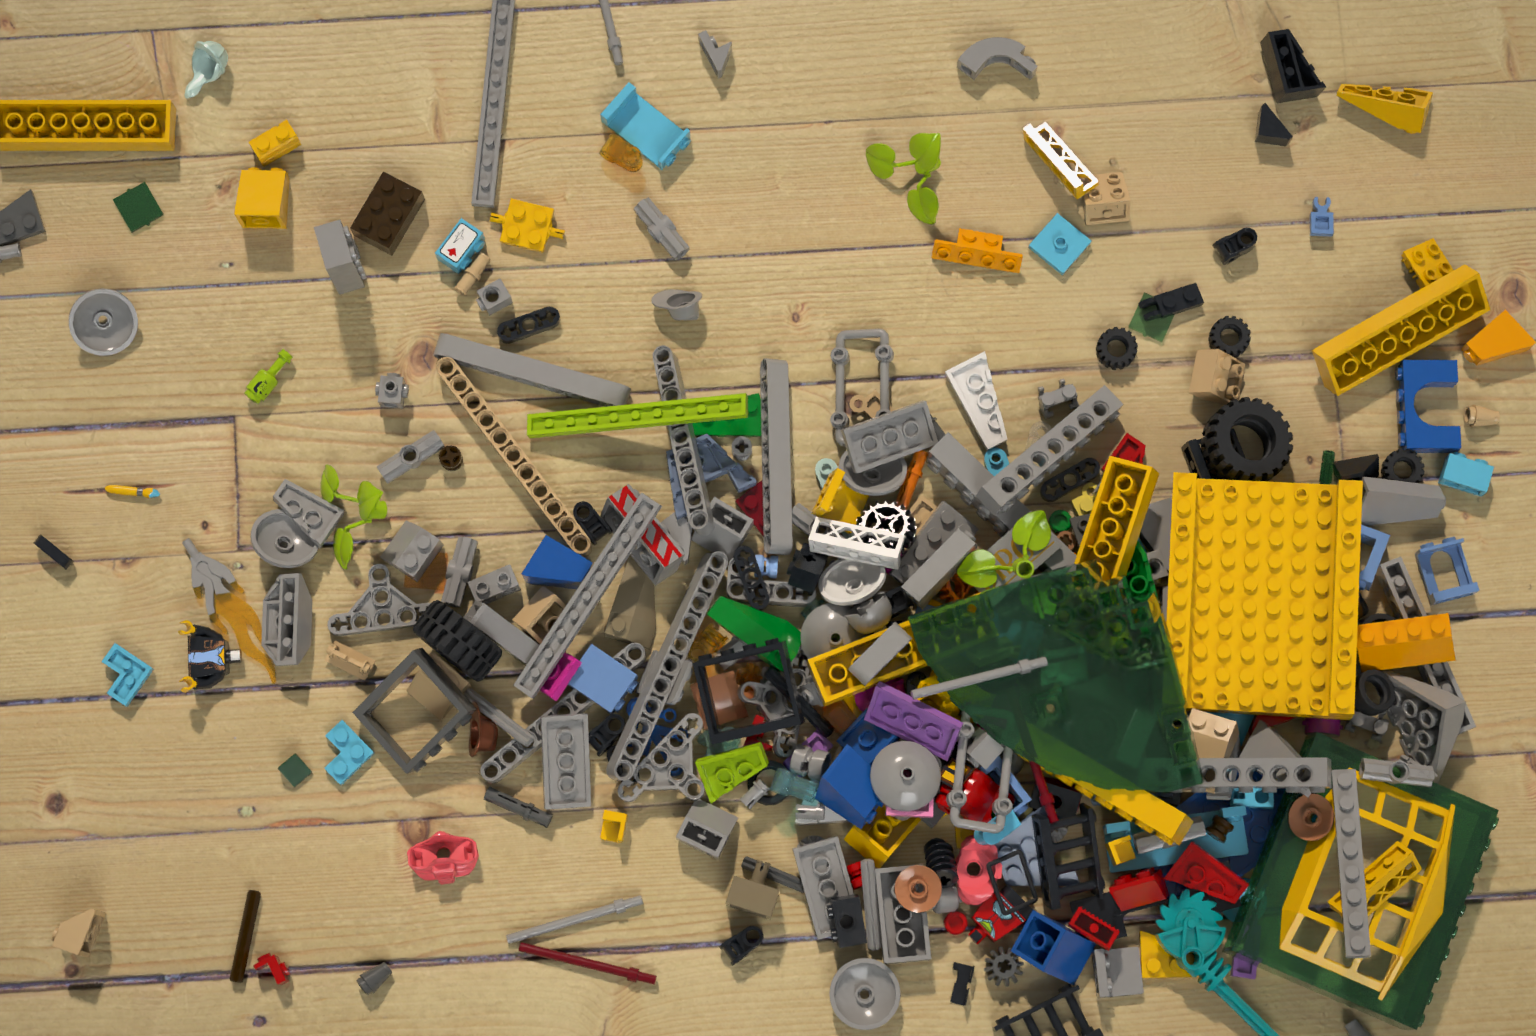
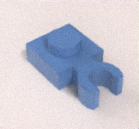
[1310,197,1334,237]

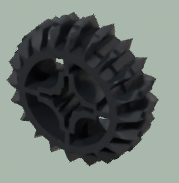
[856,500,917,555]

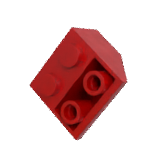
[1109,867,1169,911]

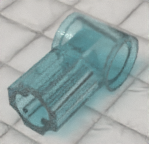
[769,768,819,804]

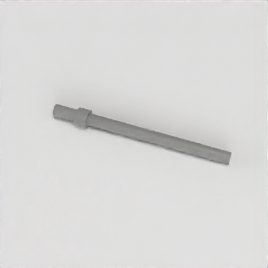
[599,0,623,65]
[911,657,1048,700]
[506,895,643,944]

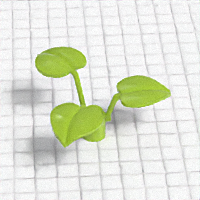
[866,133,941,224]
[320,464,387,569]
[957,510,1057,615]

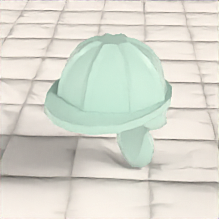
[184,41,228,99]

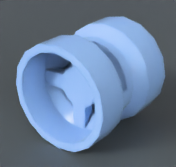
[754,554,778,579]

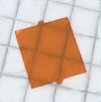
[404,552,448,591]

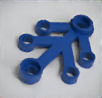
[626,697,689,777]

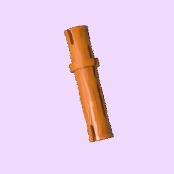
[896,450,928,510]

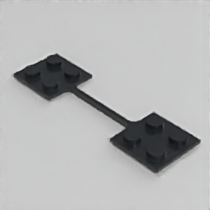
[1070,861,1241,943]

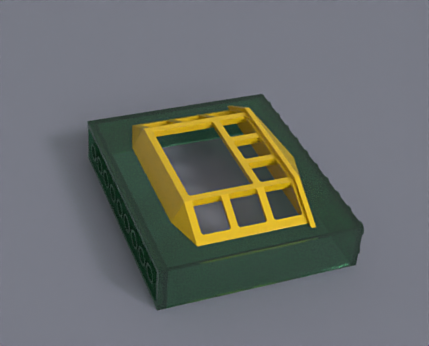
[1222,732,1499,1030]

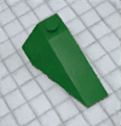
[1119,541,1164,636]
[707,596,801,672]

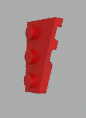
[1164,841,1249,904]

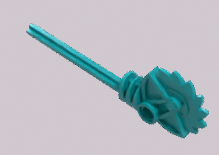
[1155,889,1279,1036]

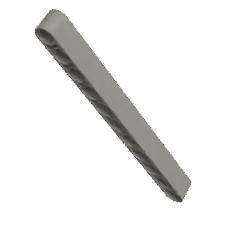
[606,551,728,781]

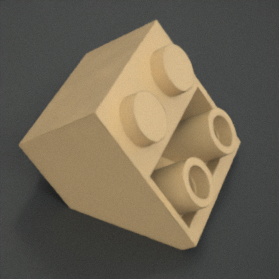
[1189,349,1245,405]

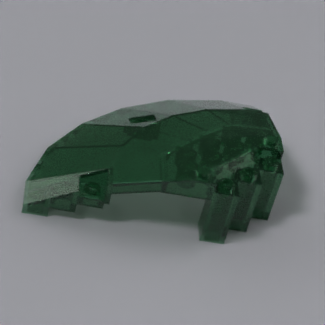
[908,559,1204,792]

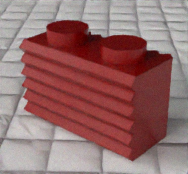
[1068,907,1120,951]

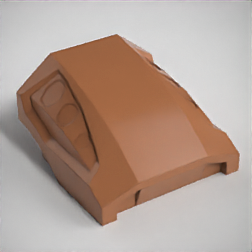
[690,671,748,731]

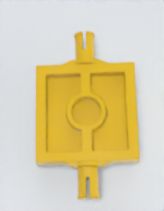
[489,198,565,253]

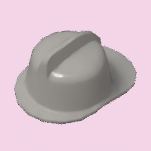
[651,289,702,321]

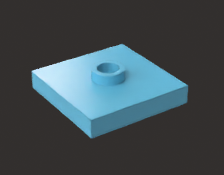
[1028,213,1091,275]

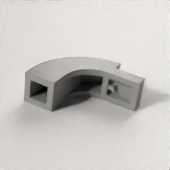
[957,37,1037,80]

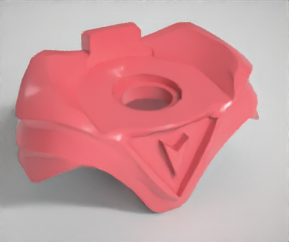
[407,831,479,885]
[955,835,1002,905]

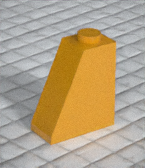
[1461,309,1536,366]

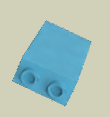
[600,82,691,170]

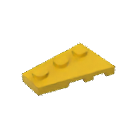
[1139,931,1199,978]

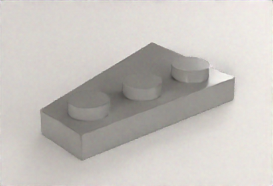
[273,479,344,549]

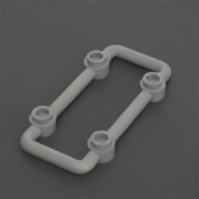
[830,328,894,447]
[946,705,1020,833]

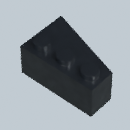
[1260,29,1326,103]

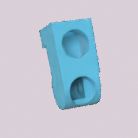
[1230,788,1274,809]
[974,810,1022,845]

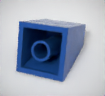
[521,535,594,590]
[815,744,885,829]
[1011,910,1096,985]

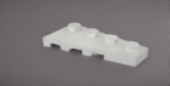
[945,351,1008,451]

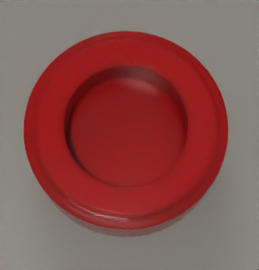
[944,911,968,935]

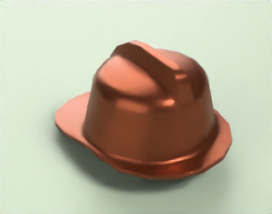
[469,701,498,757]

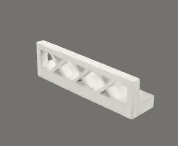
[808,517,905,570]

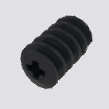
[924,838,958,888]

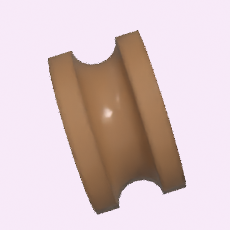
[1057,531,1076,550]

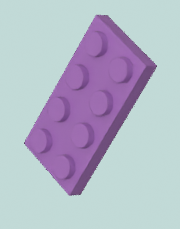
[864,681,963,761]

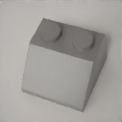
[380,520,444,583]

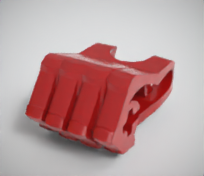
[935,769,1016,823]

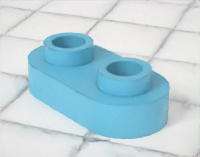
[984,448,1009,476]

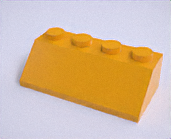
[1357,613,1456,673]

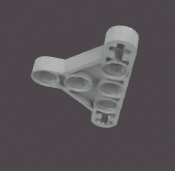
[327,564,431,636]
[737,646,809,757]
[618,713,705,802]

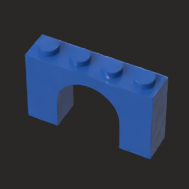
[1395,360,1461,453]

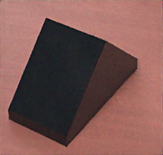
[1255,103,1293,146]

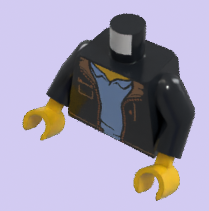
[178,620,242,693]

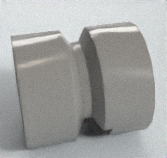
[790,744,831,781]

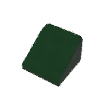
[278,753,312,787]

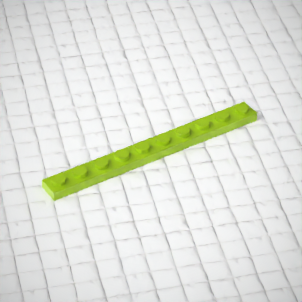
[527,393,748,438]

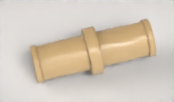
[454,252,491,296]

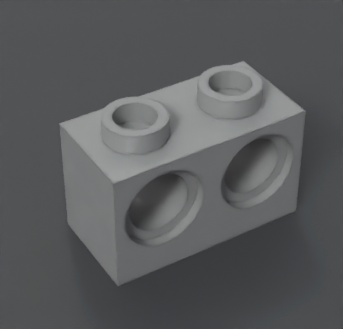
[468,564,521,604]

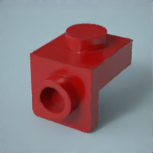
[253,953,290,985]

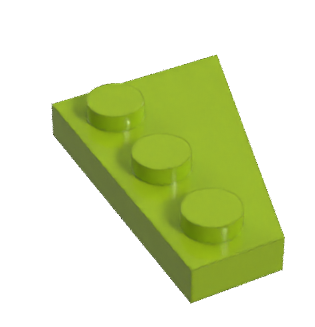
[695,742,769,804]

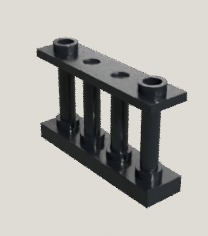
[1032,803,1105,910]
[993,984,1104,1036]

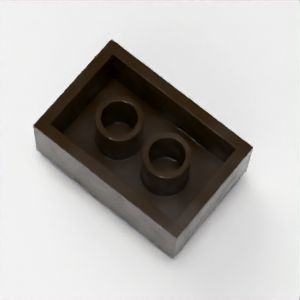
[350,171,425,256]

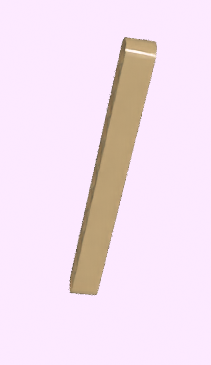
[436,357,592,558]

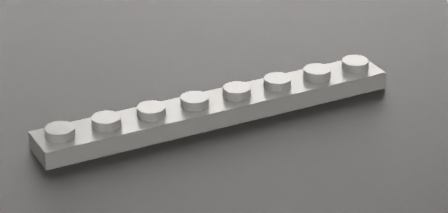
[1331,769,1371,959]

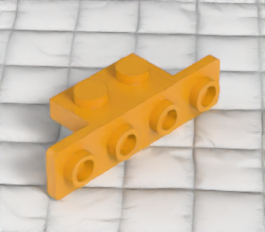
[932,228,1023,273]

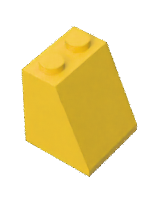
[234,167,290,229]

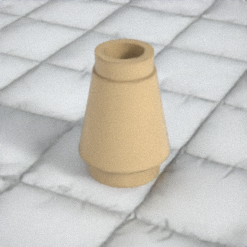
[1464,404,1500,427]

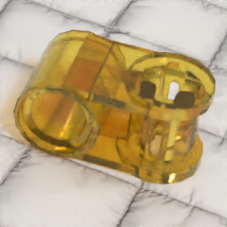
[599,134,643,172]
[687,623,729,663]

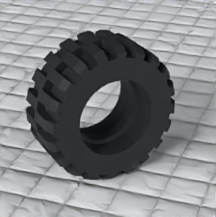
[1201,397,1293,482]
[413,600,502,682]

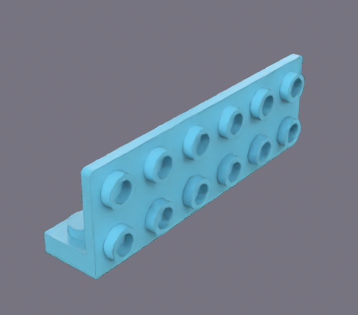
[1103,805,1249,873]

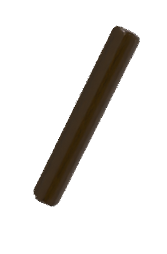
[230,890,261,983]

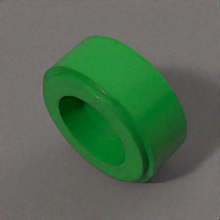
[1048,510,1071,534]

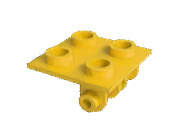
[1401,238,1454,289]

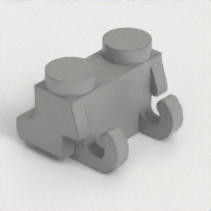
[1037,379,1079,420]
[1344,708,1389,742]

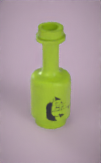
[244,349,293,404]

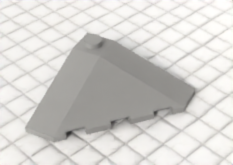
[1375,670,1466,789]

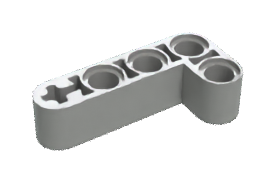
[727,556,816,607]

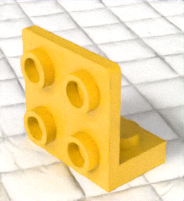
[811,468,869,534]

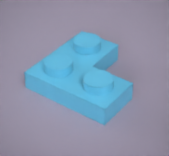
[102,643,154,707]
[324,720,375,785]

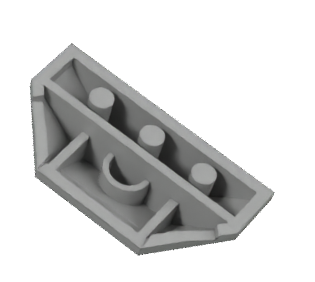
[261,573,312,666]

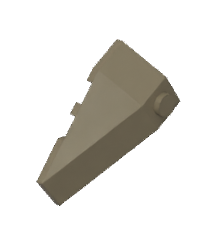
[604,555,656,650]

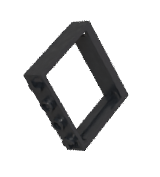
[692,638,805,745]

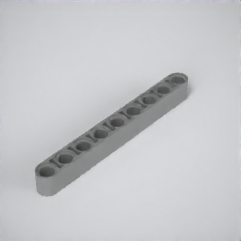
[433,333,631,407]
[653,345,715,536]
[760,358,793,555]
[480,643,646,784]

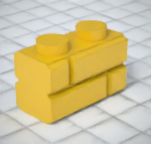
[249,119,301,167]

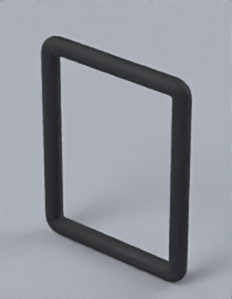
[986,850,1038,916]

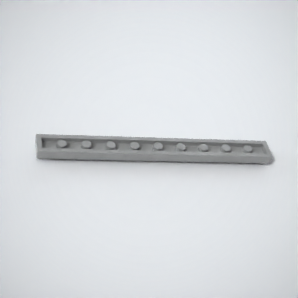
[471,0,516,208]
[514,493,662,699]

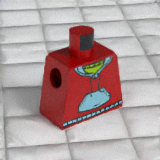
[968,892,1026,945]

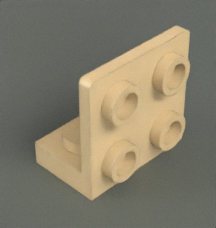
[1079,172,1130,225]

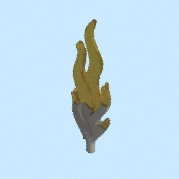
[182,538,276,684]

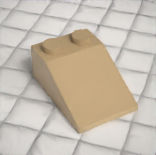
[1176,708,1239,794]

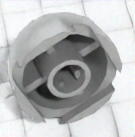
[845,592,892,634]

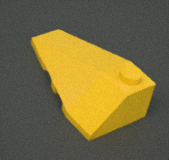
[1336,84,1433,134]

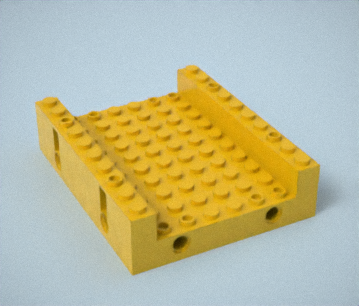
[1162,472,1363,720]

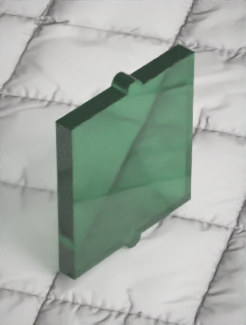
[113,182,164,233]
[1128,292,1175,342]

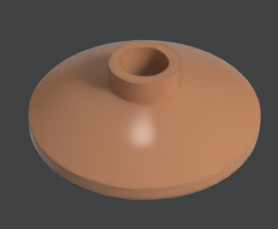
[1288,794,1334,841]
[895,865,942,913]

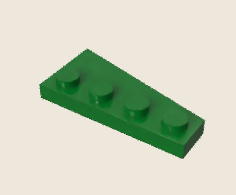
[692,393,761,437]

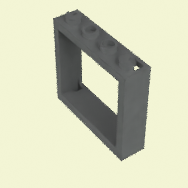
[352,648,477,774]

